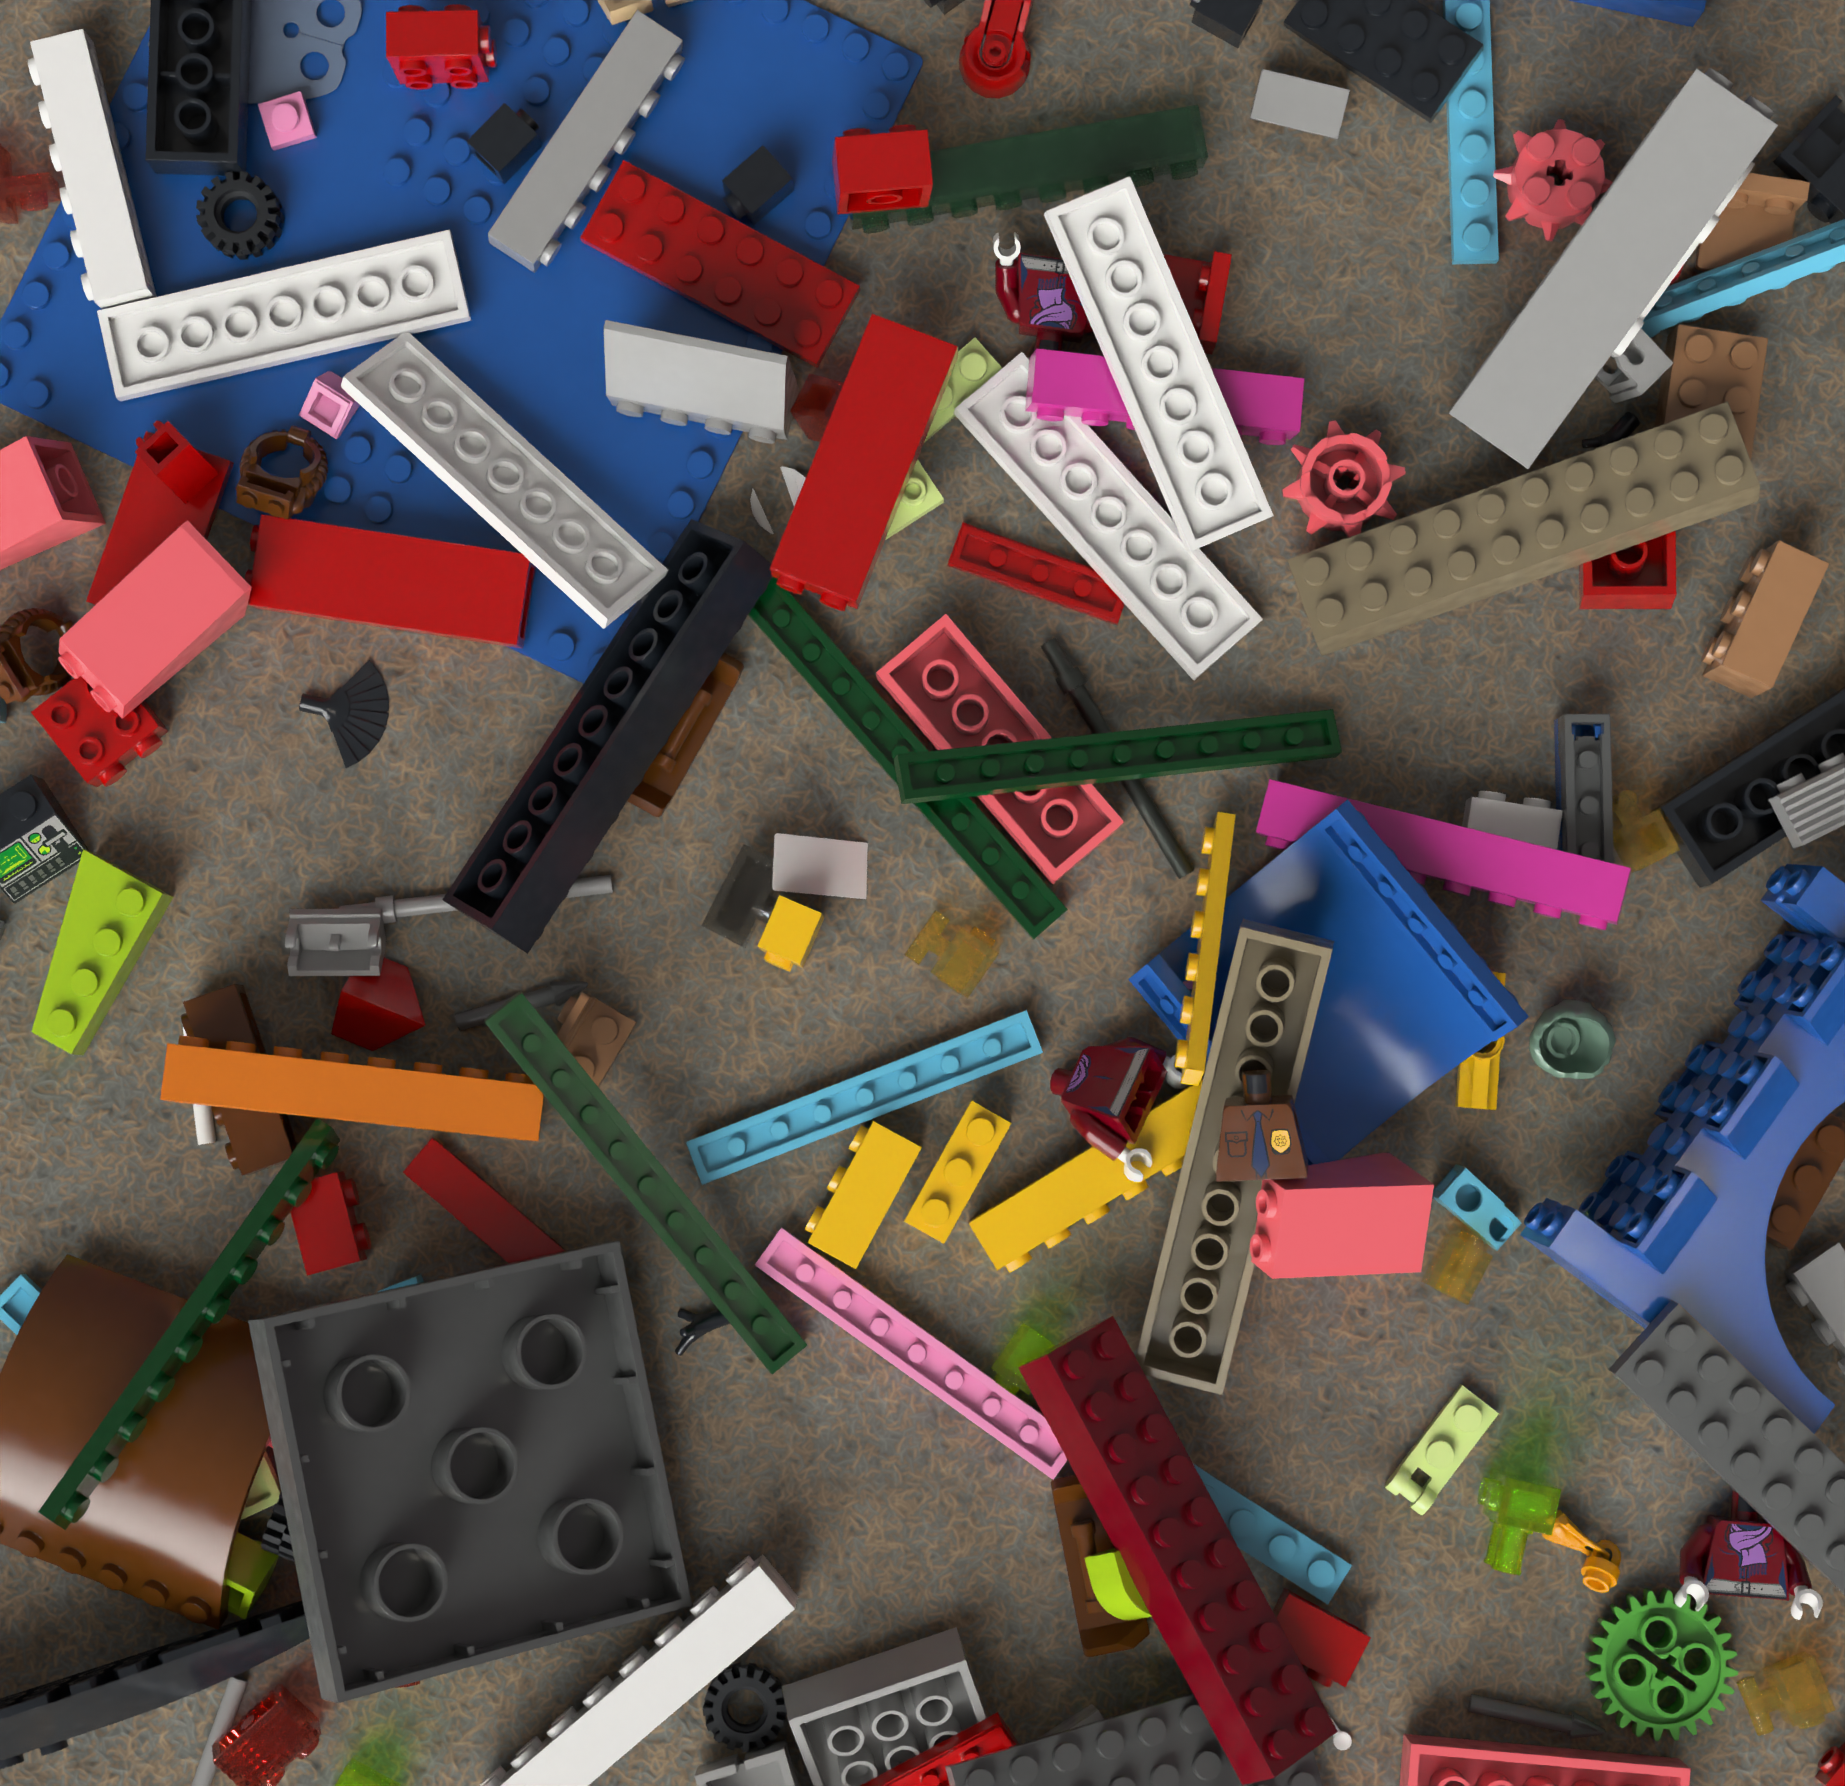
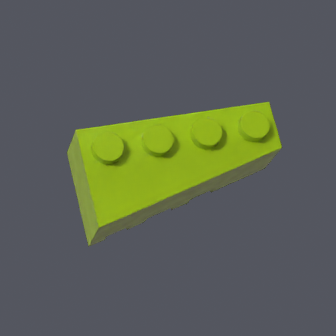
[31,849,173,1055]

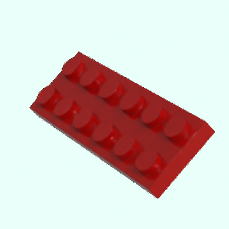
[580,160,861,368]

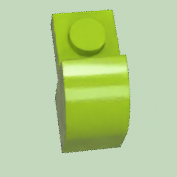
[1084,1547,1152,1620]

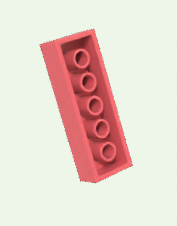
[876,614,1124,885]
[1399,1734,1691,1786]

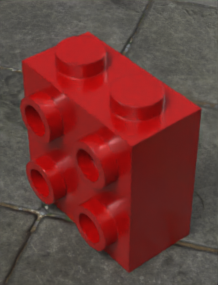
[386,4,497,90]
[31,676,169,787]

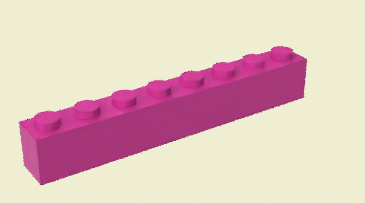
[1256,779,1631,930]

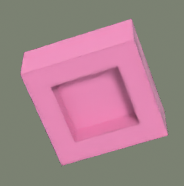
[258,91,317,151]

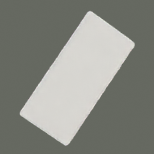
[772,833,868,899]

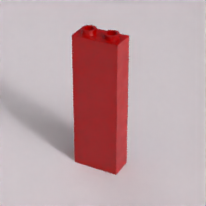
[770,313,958,611]
[244,514,536,649]

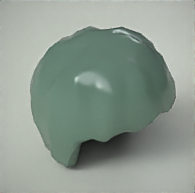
[1529,999,1616,1079]

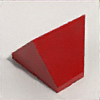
[331,958,426,1051]

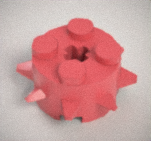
[1493,119,1613,241]
[1282,420,1406,538]

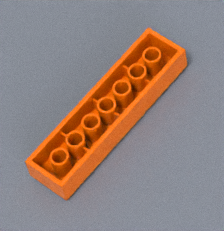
[160,1036,544,1141]

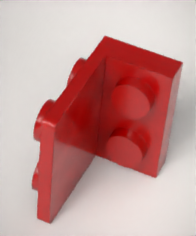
[1163,251,1232,355]

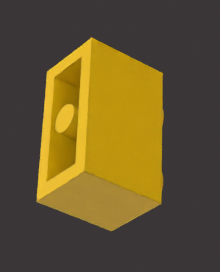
[758,895,824,972]

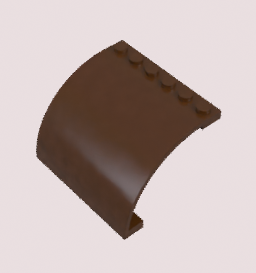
[0,1254,271,1630]

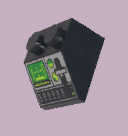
[0,774,89,904]

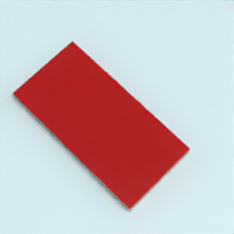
[86,431,234,605]

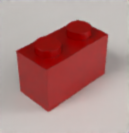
[290,1171,371,1276]
[1273,1588,1371,1688]

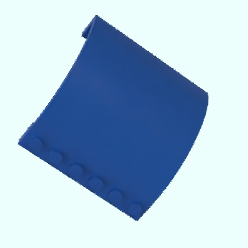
[1128,799,1529,1165]

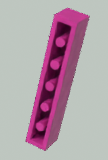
[1025,348,1304,445]

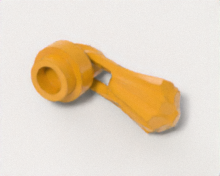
[1541,1510,1621,1593]

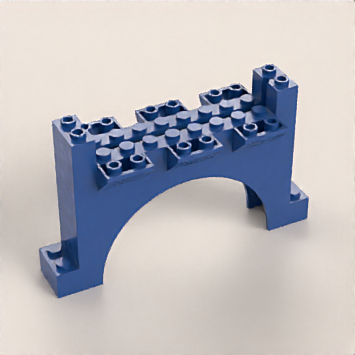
[1520,864,1845,1434]

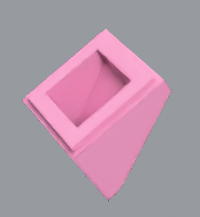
[299,371,360,439]

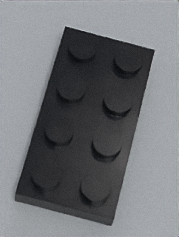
[1284,0,1483,123]

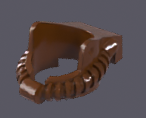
[236,425,328,520]
[0,608,74,704]

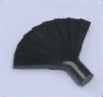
[299,660,389,768]

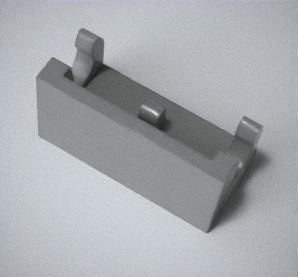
[1250,69,1350,140]
[1595,328,1673,403]
[285,908,386,976]

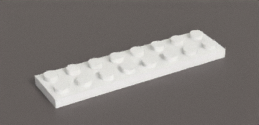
[1044,176,1274,553]
[97,230,472,401]
[341,333,668,629]
[953,352,1263,680]

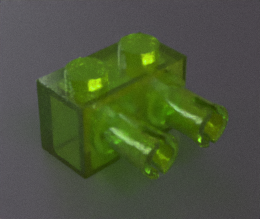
[1477,1468,1561,1575]

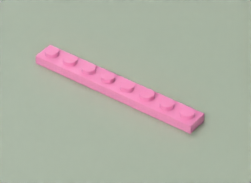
[755,1227,1067,1480]

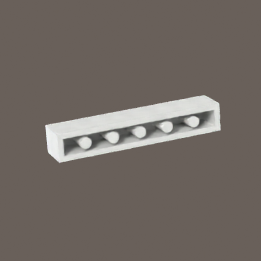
[28,29,157,309]

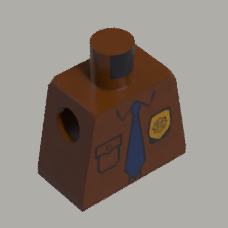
[1216,1070,1308,1182]

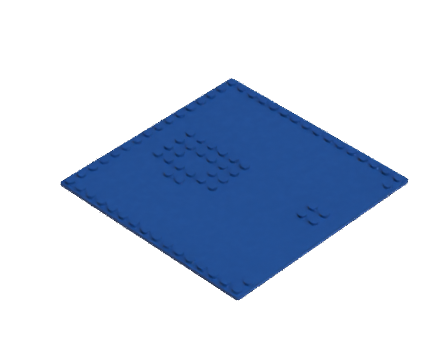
[0,0,923,684]

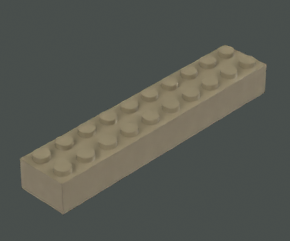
[1287,401,1760,656]
[1136,919,1334,1395]

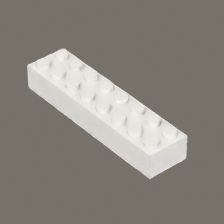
[480,1554,798,1786]

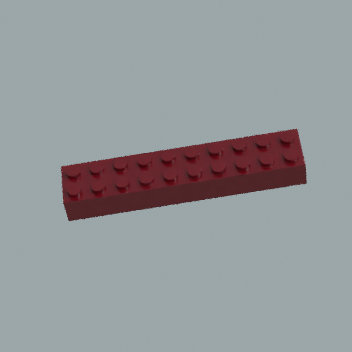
[1018,1316,1338,1785]

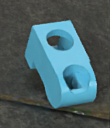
[1433,1164,1522,1250]

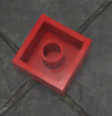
[832,124,933,215]
[1579,531,1677,609]

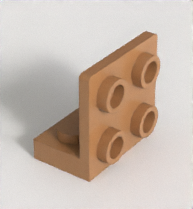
[1696,173,1810,271]
[556,992,637,1087]

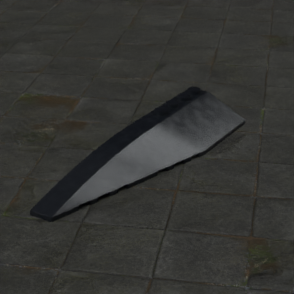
[0,1600,310,1770]

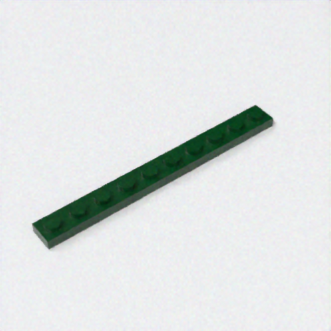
[748,577,1068,940]
[894,709,1342,804]
[483,991,807,1374]
[38,1118,340,1531]

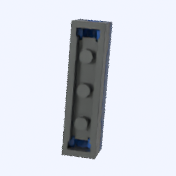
[1554,714,1614,864]

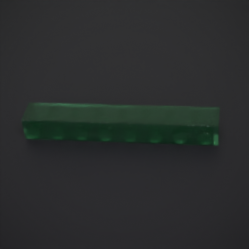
[849,105,1208,234]

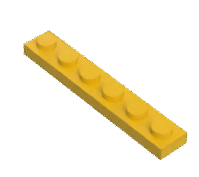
[1174,812,1236,1086]

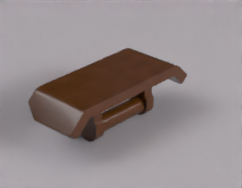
[627,653,744,817]
[1051,1475,1150,1657]

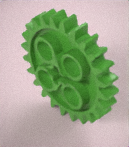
[1585,1587,1738,1741]

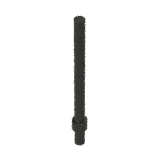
[1040,637,1194,879]

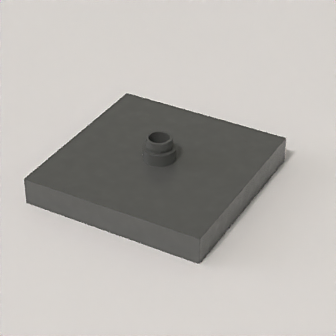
[248,1241,692,1703]

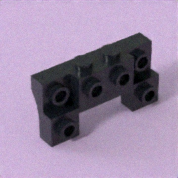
[1773,95,1845,224]

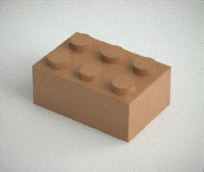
[1654,324,1768,460]
[1701,540,1829,698]

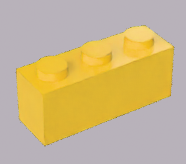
[904,1100,1012,1244]
[805,1121,922,1269]

